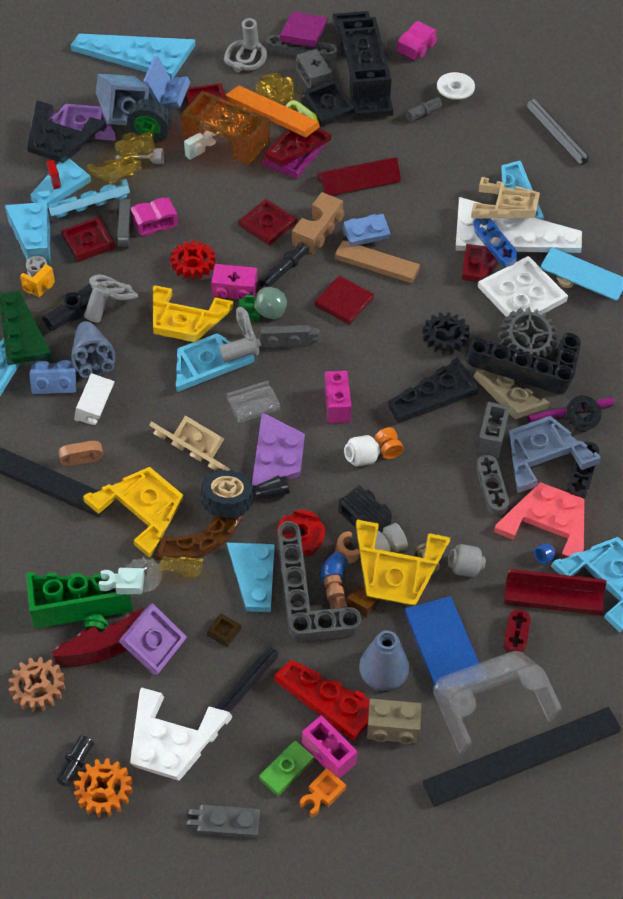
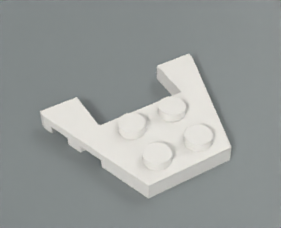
[130,687,232,781]

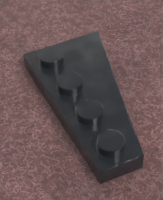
[388,357,478,423]

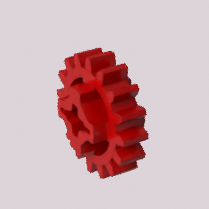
[170,240,216,280]

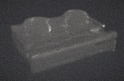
[226,380,280,423]

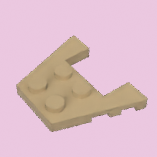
[471,177,540,219]

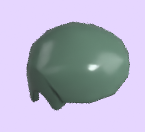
[254,287,287,319]

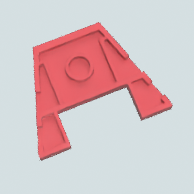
[494,482,584,559]

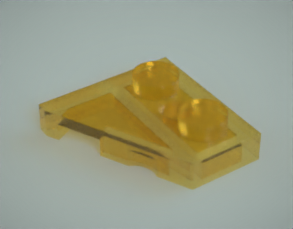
[87,156,142,183]

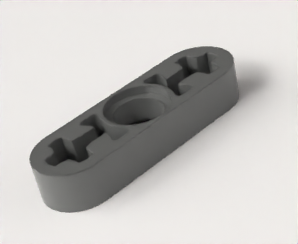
[118,199,132,247]
[476,454,509,516]

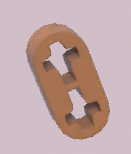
[58,441,104,466]

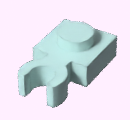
[184,129,216,160]
[99,568,145,594]

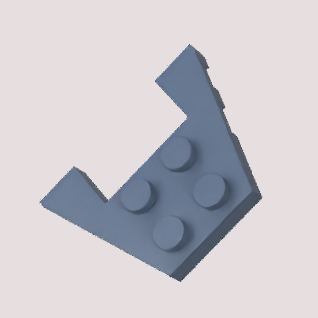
[509,416,601,493]

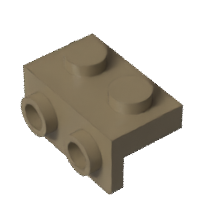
[367,699,422,744]

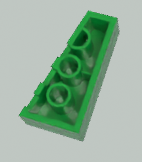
[26,572,133,629]

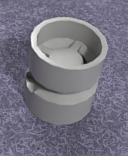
[375,523,408,554]

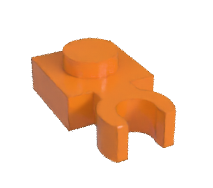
[300,768,346,817]

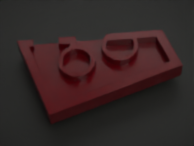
[265,128,331,167]

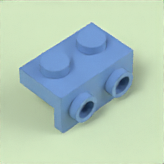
[343,214,391,247]
[29,360,77,394]

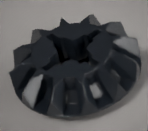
[565,395,602,431]

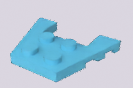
[551,537,623,633]

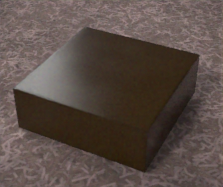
[207,613,241,648]

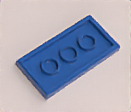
[404,596,486,698]

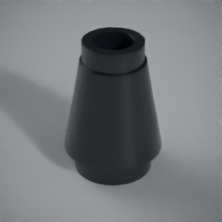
[254,475,290,499]

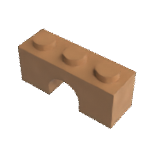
[292,192,345,254]

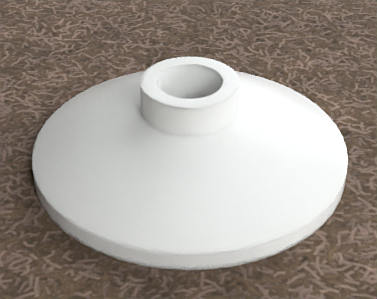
[437,72,475,100]

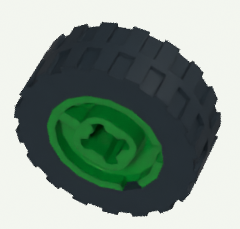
[127,99,172,143]

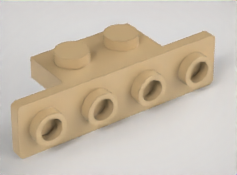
[149,416,230,472]

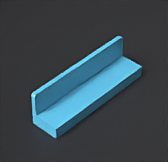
[541,247,623,301]

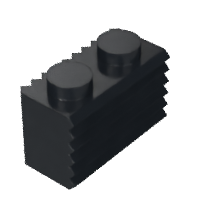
[338,485,392,532]

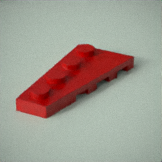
[274,660,370,741]

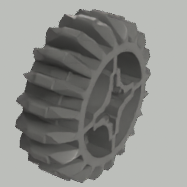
[498,307,558,359]

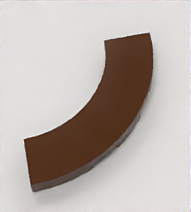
[156,514,244,562]

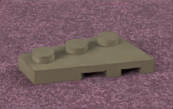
[474,369,550,419]

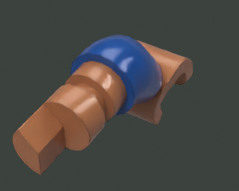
[320,531,360,609]

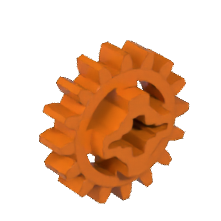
[74,758,133,818]

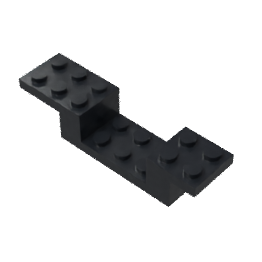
[332,11,394,119]

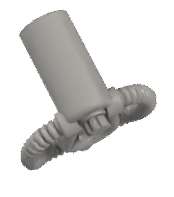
[224,18,267,72]
[84,274,138,322]
[219,307,261,363]

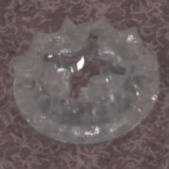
[125,556,162,593]

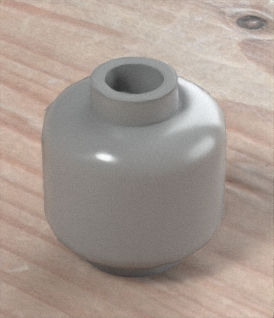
[448,544,486,577]

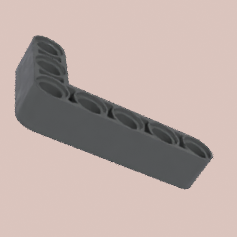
[278,521,361,642]

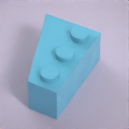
[5,202,51,265]

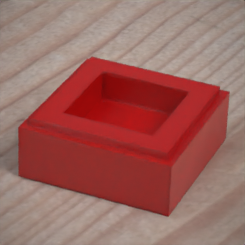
[46,160,61,190]

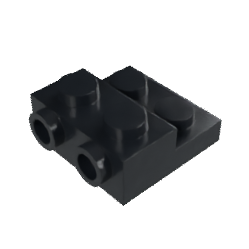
[301,79,355,126]

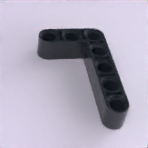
[465,333,581,394]

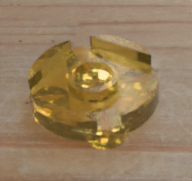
[256,73,294,104]
[114,132,155,158]

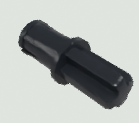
[55,735,94,787]

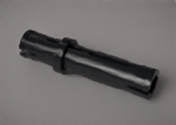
[258,242,309,287]

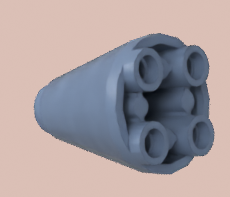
[71,321,116,378]
[359,631,409,693]

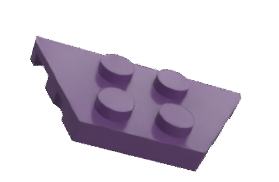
[51,104,116,141]
[252,413,305,490]

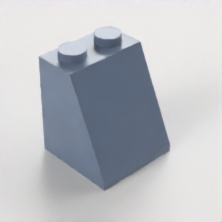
[96,74,149,125]

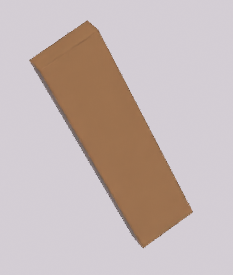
[335,240,420,283]

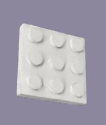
[478,256,568,328]

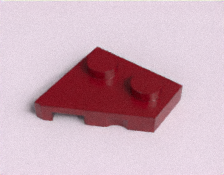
[461,244,505,282]

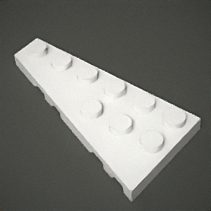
[456,197,582,253]

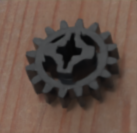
[423,312,470,354]

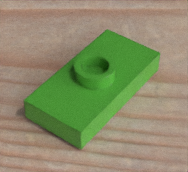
[259,740,314,796]

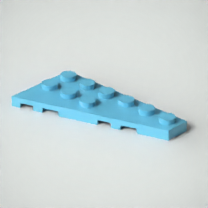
[71,34,196,79]

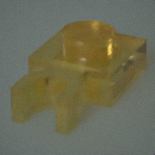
[160,556,204,578]

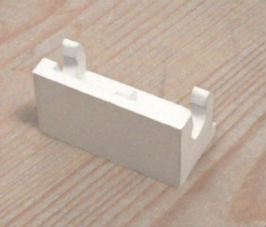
[74,373,114,425]

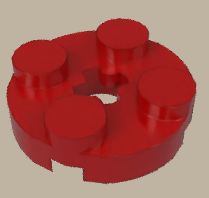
[277,510,325,556]

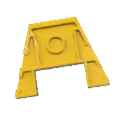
[153,285,233,342]
[83,467,183,558]
[356,520,450,606]

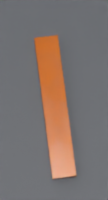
[226,86,320,137]

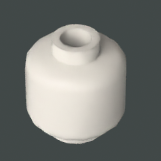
[344,435,380,467]

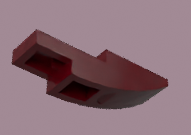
[51,608,144,667]

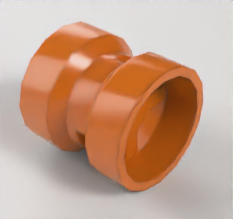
[374,427,404,459]

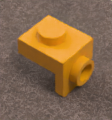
[20,264,55,298]

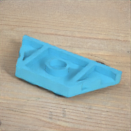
[176,333,255,392]

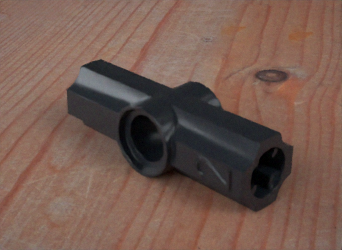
[42,284,92,331]

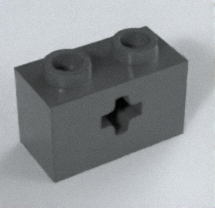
[296,49,334,88]
[476,402,510,458]

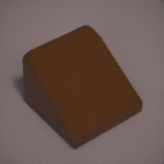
[346,587,380,618]

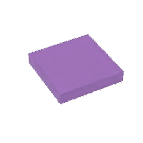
[119,603,187,675]

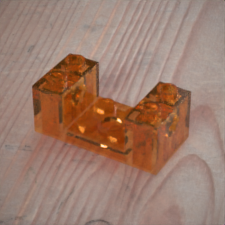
[181,91,270,166]

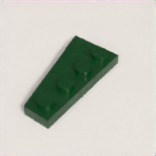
[0,291,52,365]

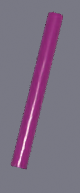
[527,397,614,423]

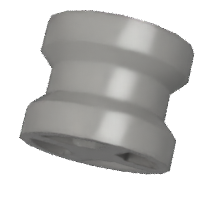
[26,256,47,277]

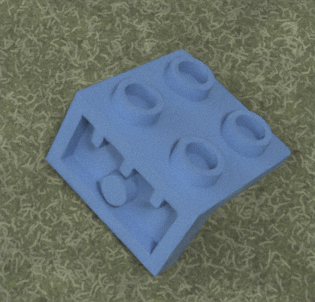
[144,56,190,109]

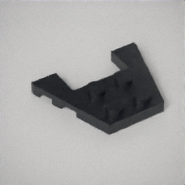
[27,100,107,163]

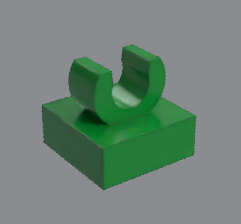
[239,295,260,321]

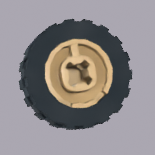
[201,470,253,518]

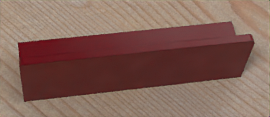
[317,157,401,196]
[504,569,607,616]

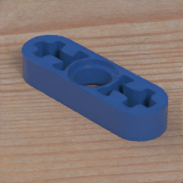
[474,218,517,267]

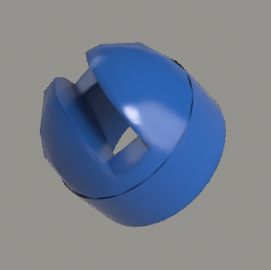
[534,543,555,564]

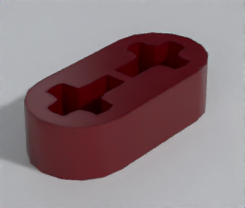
[503,609,531,656]

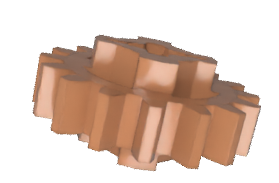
[9,657,65,712]

